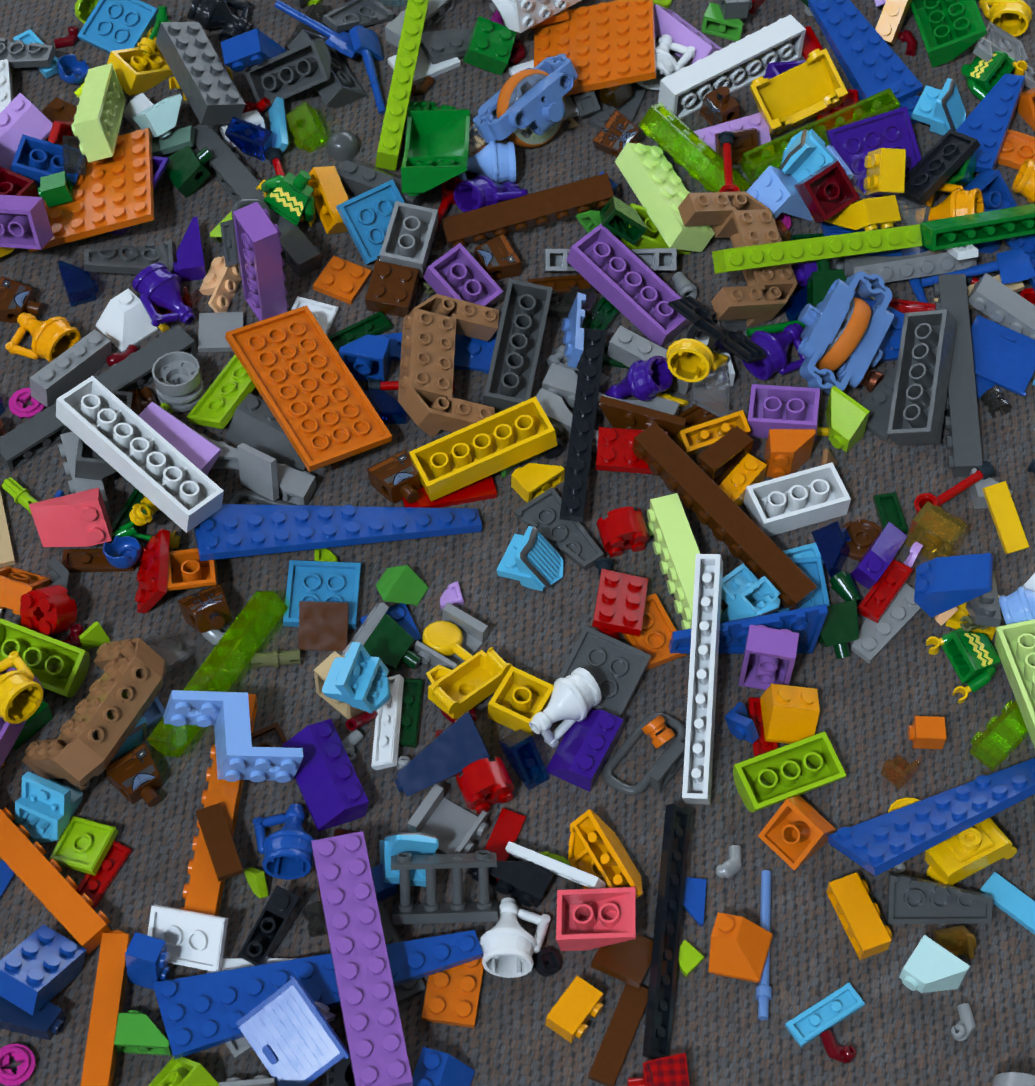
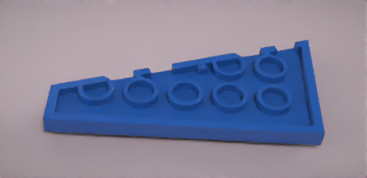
[956,74,1025,173]
[375,321,500,374]
[669,604,828,654]

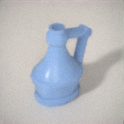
[458,141,516,184]
[998,586,1035,625]

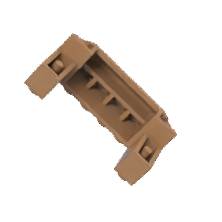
[678,191,798,327]
[398,294,499,437]
[22,638,166,791]

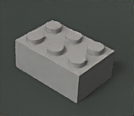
[380,201,438,278]

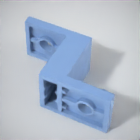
[746,145,854,221]
[163,690,303,783]

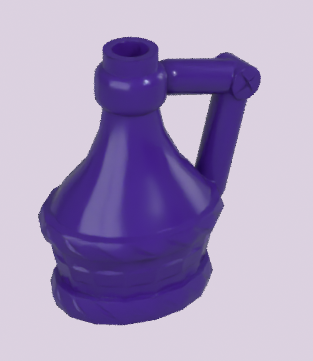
[454,175,528,212]
[132,263,195,327]
[741,323,806,380]
[605,356,673,402]

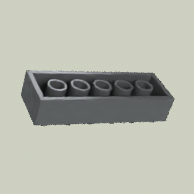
[155,21,246,125]
[482,279,553,412]
[887,309,957,446]

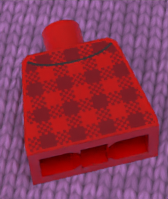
[627,1053,689,1086]

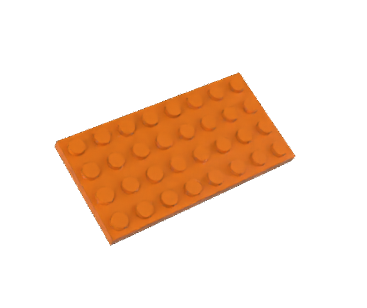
[225,305,392,472]

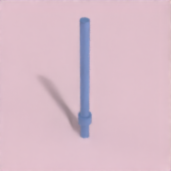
[756,870,772,1020]

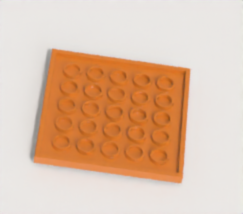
[534,0,656,96]
[28,128,154,252]

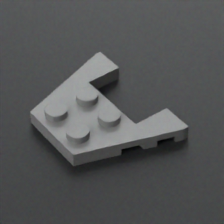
[973,22,1035,89]

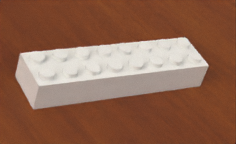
[657,15,806,123]
[56,376,224,533]

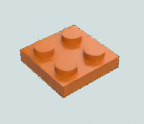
[313,255,372,305]

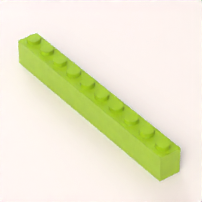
[375,0,429,171]
[712,224,922,274]

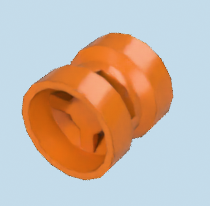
[641,714,676,749]

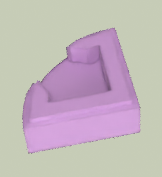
[903,542,923,568]
[440,581,464,609]

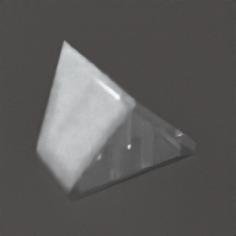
[691,365,730,417]

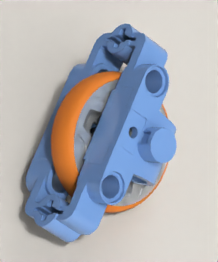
[473,54,578,148]
[798,271,894,395]

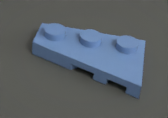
[561,292,586,368]

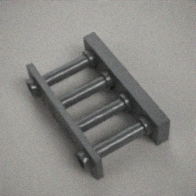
[391,850,498,925]

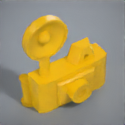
[422,621,513,719]
[888,798,1017,886]

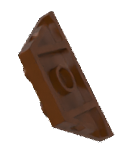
[599,396,687,438]

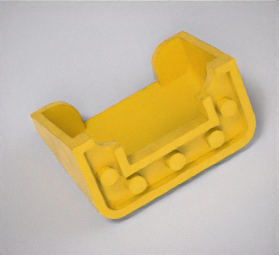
[750,48,848,137]

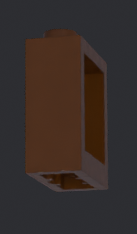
[696,426,754,486]

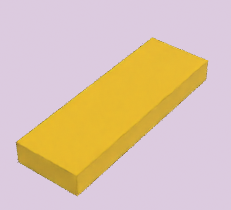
[982,481,1029,555]

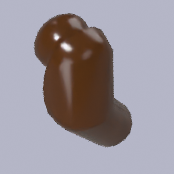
[140,387,158,411]

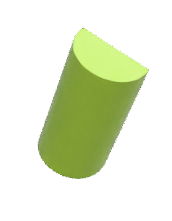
[0,618,90,698]
[733,731,847,813]

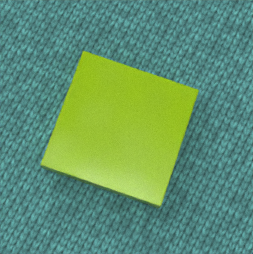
[49,816,118,876]

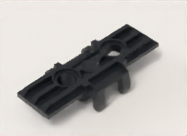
[668,296,767,364]

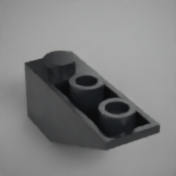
[468,861,554,907]
[238,885,305,966]

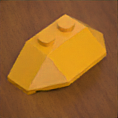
[568,809,643,899]

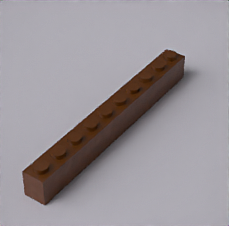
[632,422,817,611]

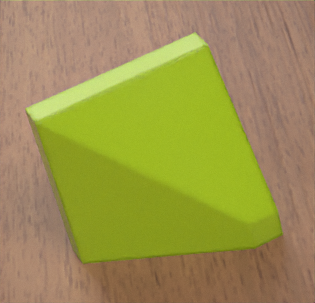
[79,621,110,650]

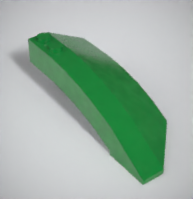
[401,101,470,196]

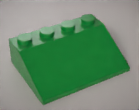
[910,0,987,68]

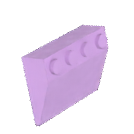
[138,402,222,476]

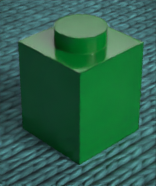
[38,171,73,207]

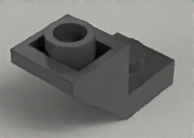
[571,90,601,118]
[47,557,72,597]

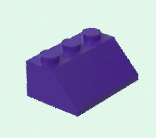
[545,709,624,792]

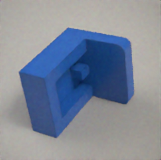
[725,702,759,744]

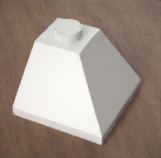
[96,288,158,353]

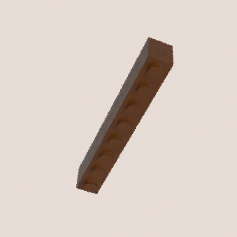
[441,173,614,249]

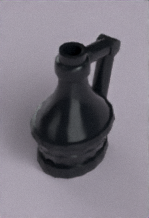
[187,0,253,33]

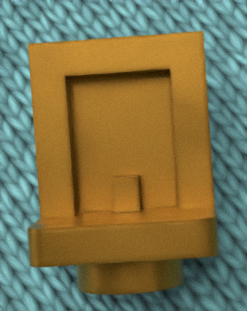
[933,925,977,959]

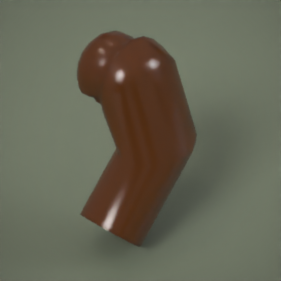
[411,76,434,96]

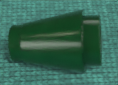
[829,570,862,603]

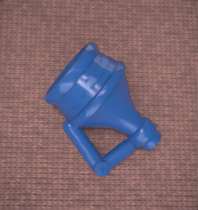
[253,804,315,880]

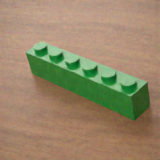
[920,204,1035,251]

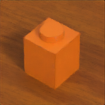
[907,716,946,749]

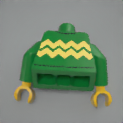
[961,51,1027,101]
[256,170,316,227]
[926,628,1001,704]

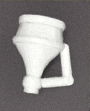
[637,34,695,90]
[529,667,602,748]
[479,897,551,978]

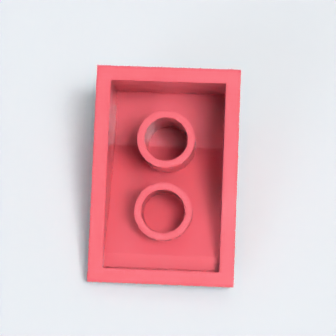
[29,487,112,547]
[556,887,636,951]

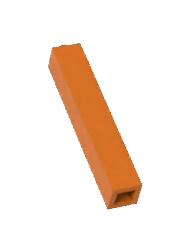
[80,930,131,1086]

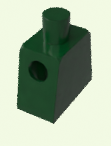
[165,146,214,198]
[600,196,647,245]
[807,259,846,307]
[818,600,859,659]
[363,613,422,671]

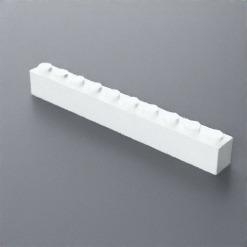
[682,554,723,805]

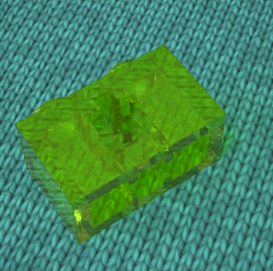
[286,101,329,153]

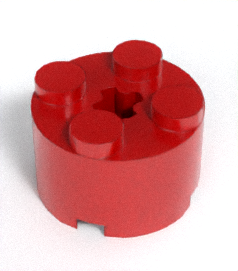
[596,506,650,558]
[20,585,77,636]
[456,757,514,814]

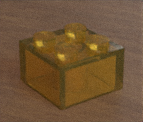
[905,501,968,560]

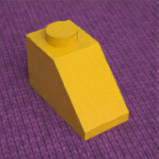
[511,463,565,503]

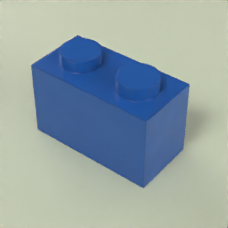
[125,932,171,990]

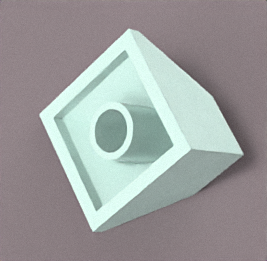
[132,94,182,139]
[899,935,970,993]

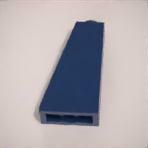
[394,711,490,797]
[0,996,66,1040]

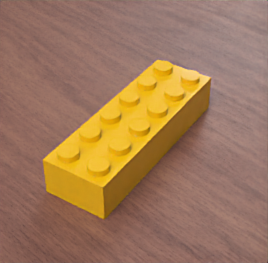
[409,396,558,502]

